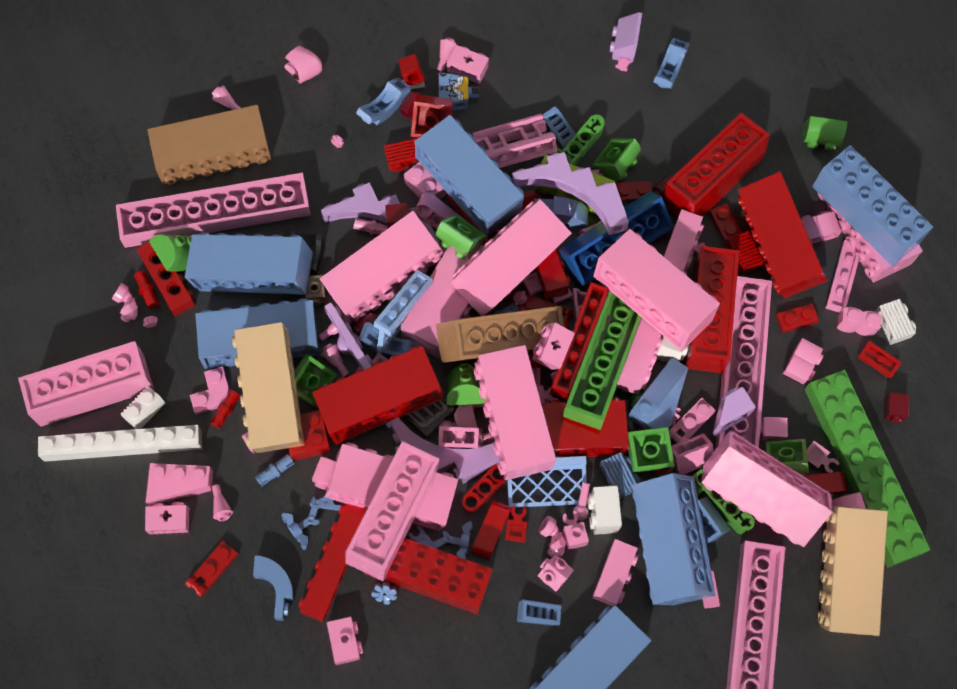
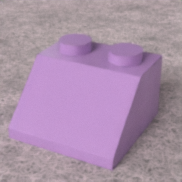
[610,13,642,63]
[713,387,756,436]

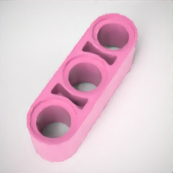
[415,193,462,229]

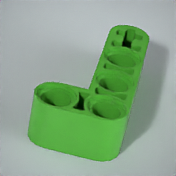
[540,115,605,166]
[692,469,755,534]

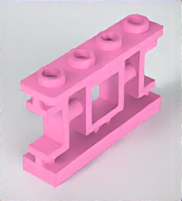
[472,114,557,168]

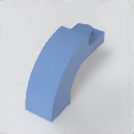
[654,38,690,88]
[356,77,411,125]
[534,196,589,230]
[358,322,425,359]
[253,555,294,621]

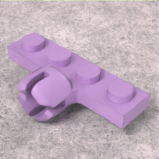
[325,303,373,370]

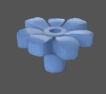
[371,582,397,605]

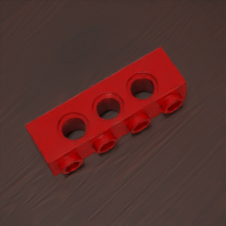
[136,242,195,316]

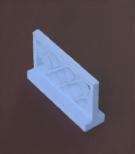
[374,270,433,354]
[507,456,587,507]

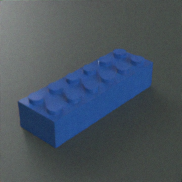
[559,191,674,286]

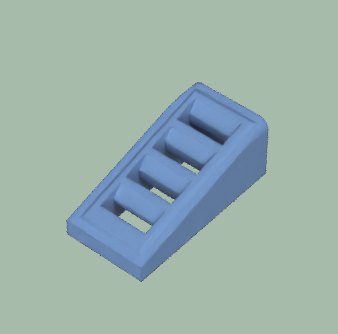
[542,106,576,148]
[517,600,561,626]

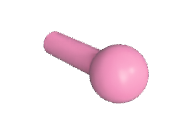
[573,483,590,521]

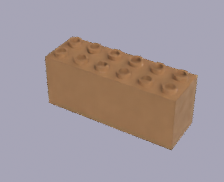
[147,105,271,185]
[436,306,564,363]

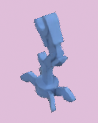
[282,496,341,550]
[409,521,473,559]

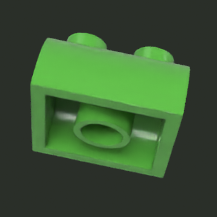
[802,116,847,150]
[592,139,641,181]
[436,214,487,259]
[149,234,192,271]
[294,354,337,408]
[446,363,485,405]
[628,427,674,472]
[766,439,809,476]

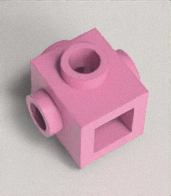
[538,555,574,591]

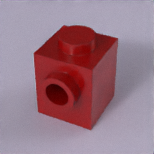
[398,54,425,86]

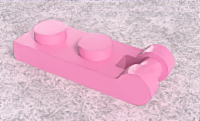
[669,398,716,444]

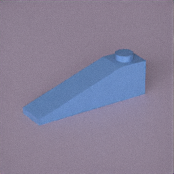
[628,357,688,430]

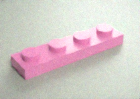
[825,240,860,313]

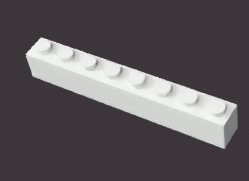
[38,425,202,461]

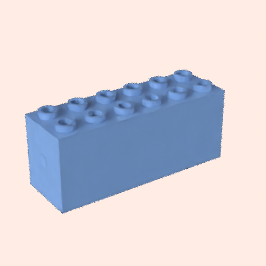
[415,115,524,237]
[812,145,933,267]
[185,233,313,295]
[195,299,320,369]
[632,473,716,605]
[530,606,651,689]

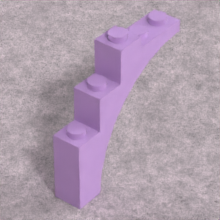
[512,152,629,235]
[321,183,440,246]
[386,418,500,484]

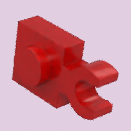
[505,506,527,543]

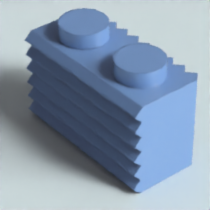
[599,452,641,499]

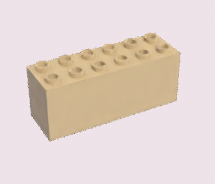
[232,322,305,453]
[818,506,887,636]

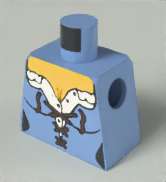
[439,73,479,111]

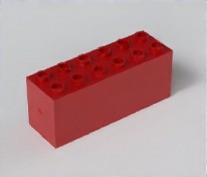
[664,113,770,217]
[737,171,827,299]
[684,246,739,373]
[312,346,445,445]
[540,398,629,457]
[364,538,492,615]

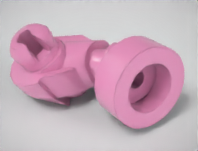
[112,283,138,322]
[538,516,566,558]

